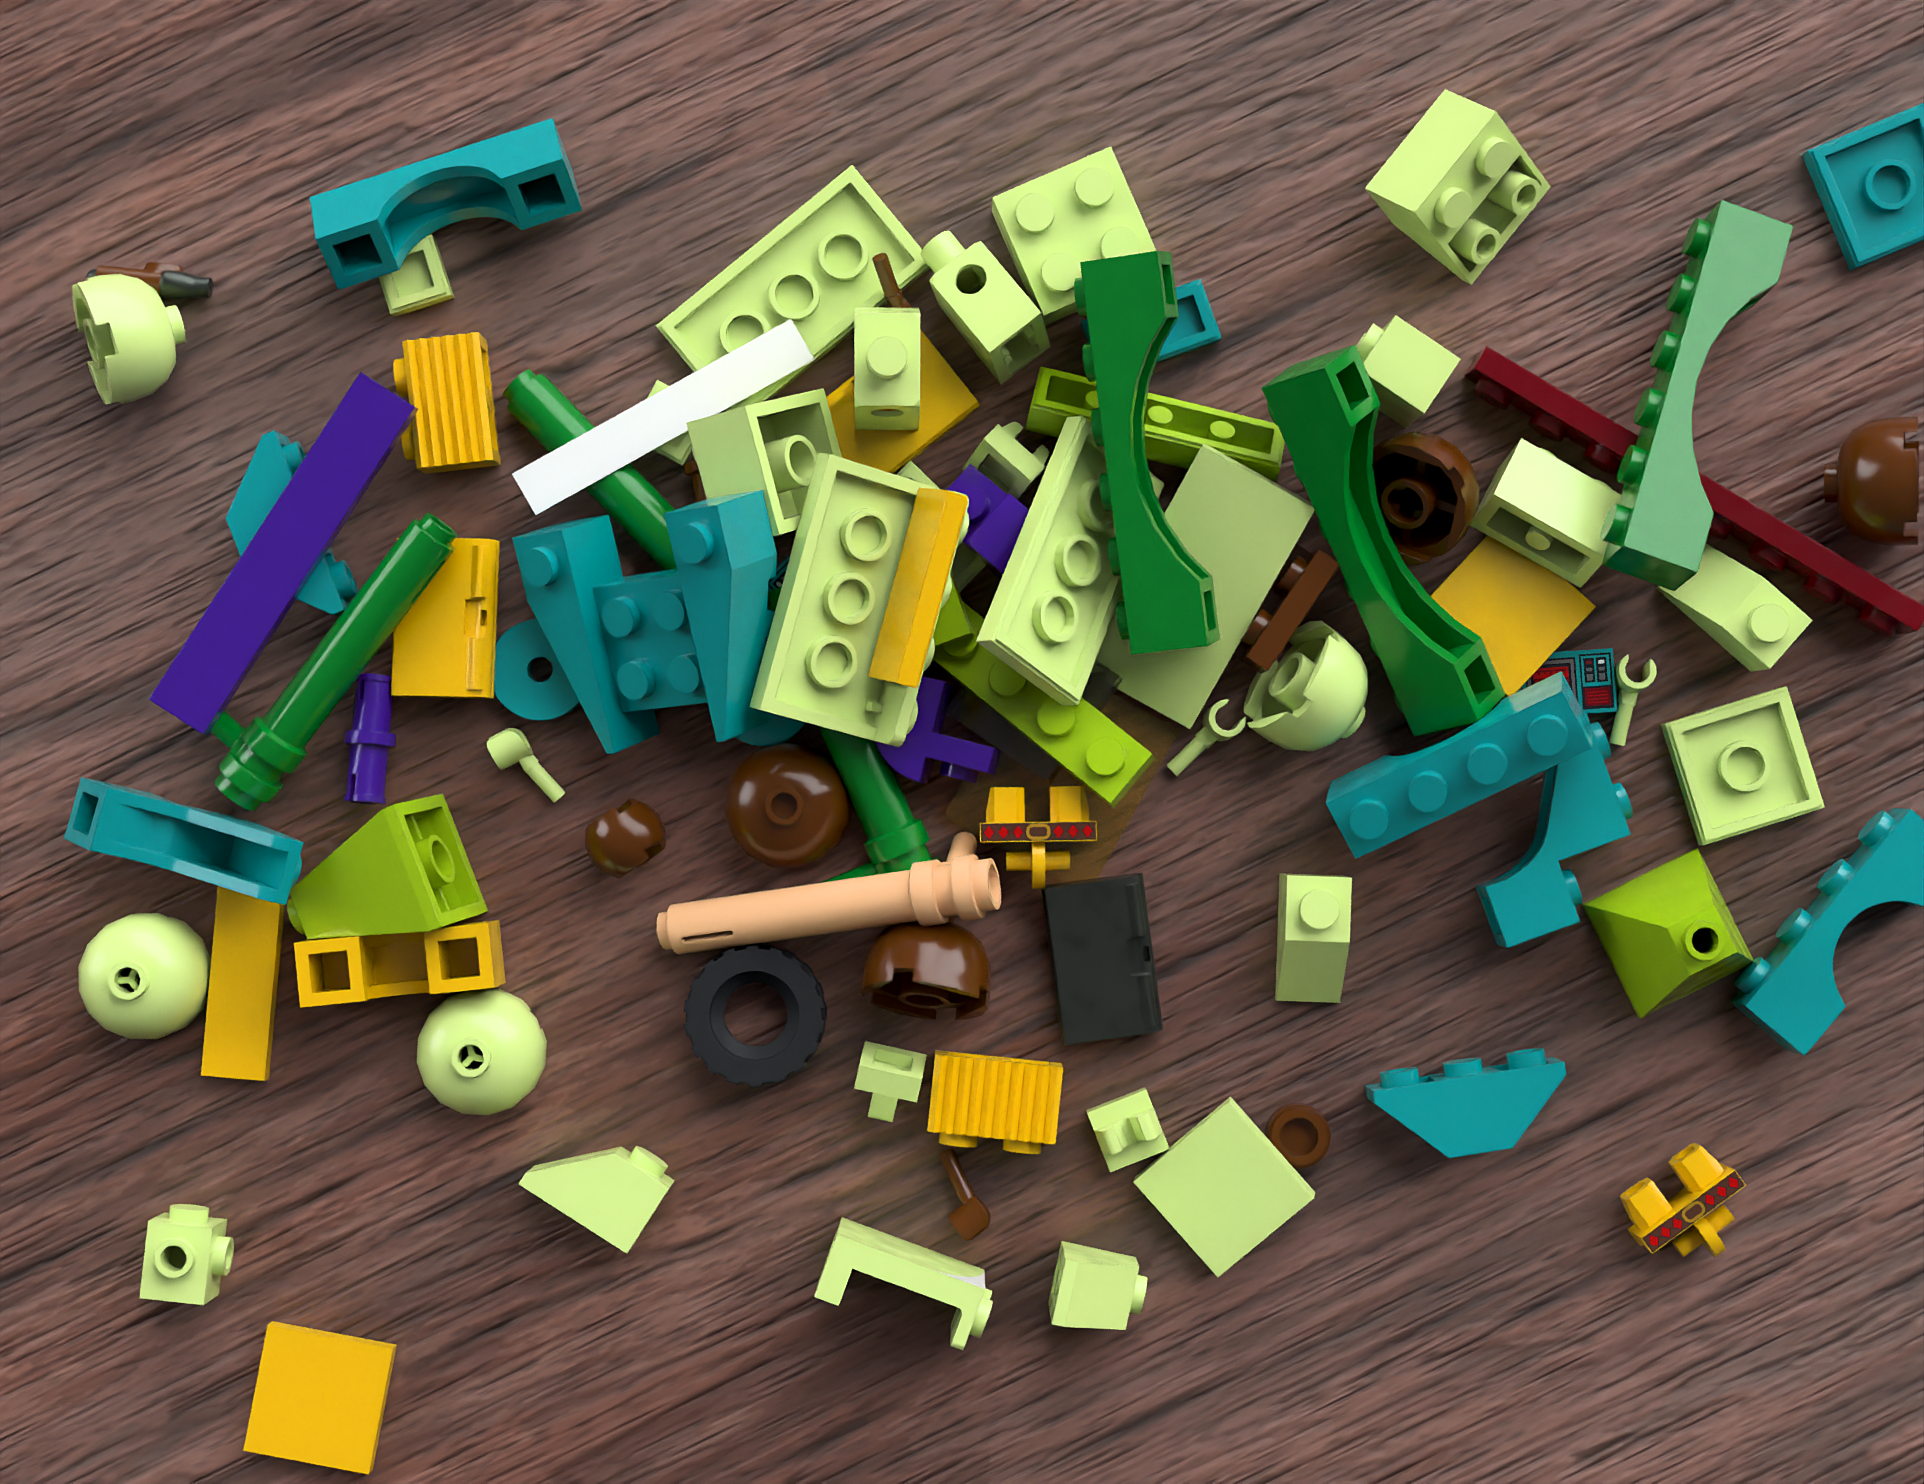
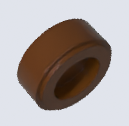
[1265,1103,1331,1169]

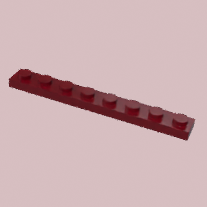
[1464,346,1924,638]

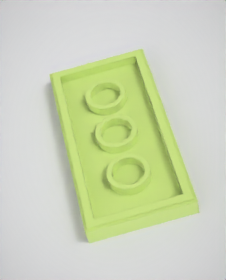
[656,165,930,411]
[976,415,1164,706]
[1090,443,1315,729]

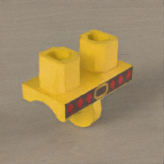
[980,786,1097,889]
[1620,1143,1746,1257]

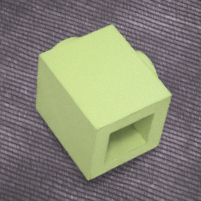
[139,1204,234,1305]

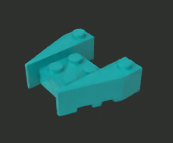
[512,490,777,754]

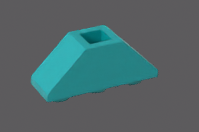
[226,430,358,617]
[1365,1048,1567,1158]

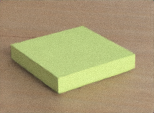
[1661,686,1825,845]
[1133,1097,1315,1277]

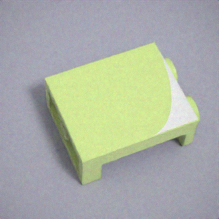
[814,1217,993,1351]

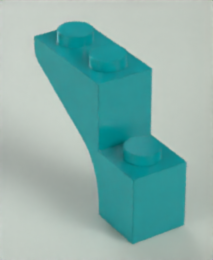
[1475,713,1633,948]
[64,777,304,905]

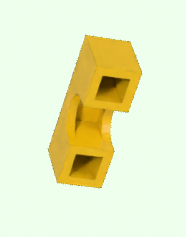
[294,920,506,1008]

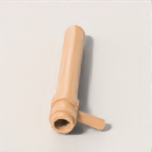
[657,832,1001,955]

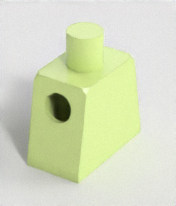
[920,231,1051,385]
[854,307,920,430]

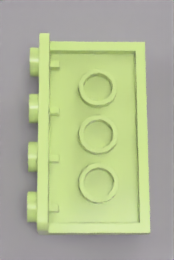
[749,453,969,747]

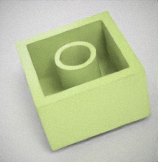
[992,146,1156,325]
[686,388,842,536]

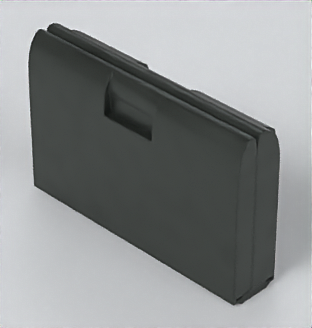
[1041,873,1163,1045]

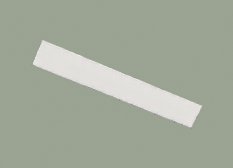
[512,319,815,515]

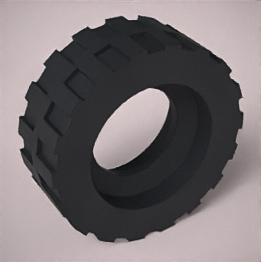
[684,943,827,1087]

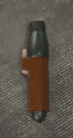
[86,262,213,300]

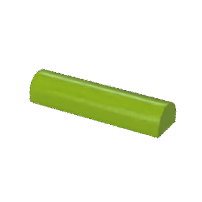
[1025,367,1285,483]

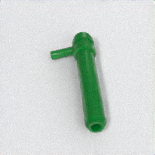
[503,369,769,607]
[211,513,457,811]
[767,586,940,883]

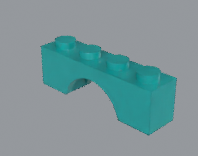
[310,118,582,290]
[1326,671,1592,859]
[1730,808,1924,1056]

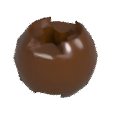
[585,798,666,878]

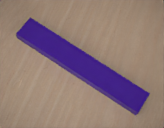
[149,372,419,735]

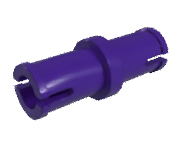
[344,673,396,805]

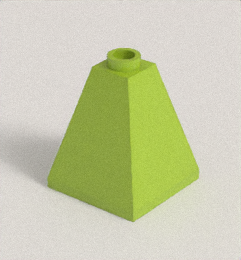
[287,793,488,939]
[1582,848,1754,1018]

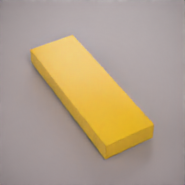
[868,487,969,688]
[201,886,285,1081]

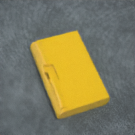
[826,329,980,474]
[391,538,500,699]

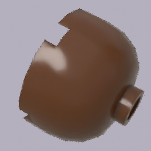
[1824,417,1919,546]
[1373,431,1479,565]
[725,742,851,869]
[860,916,991,1020]

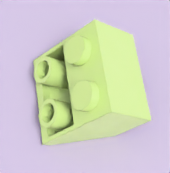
[1365,89,1551,285]

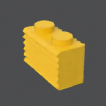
[393,332,501,474]
[927,1050,1063,1154]

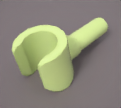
[1609,654,1657,746]
[1167,699,1246,776]
[487,728,566,803]

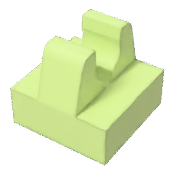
[962,422,1049,501]
[854,1041,927,1123]
[1086,1087,1169,1172]

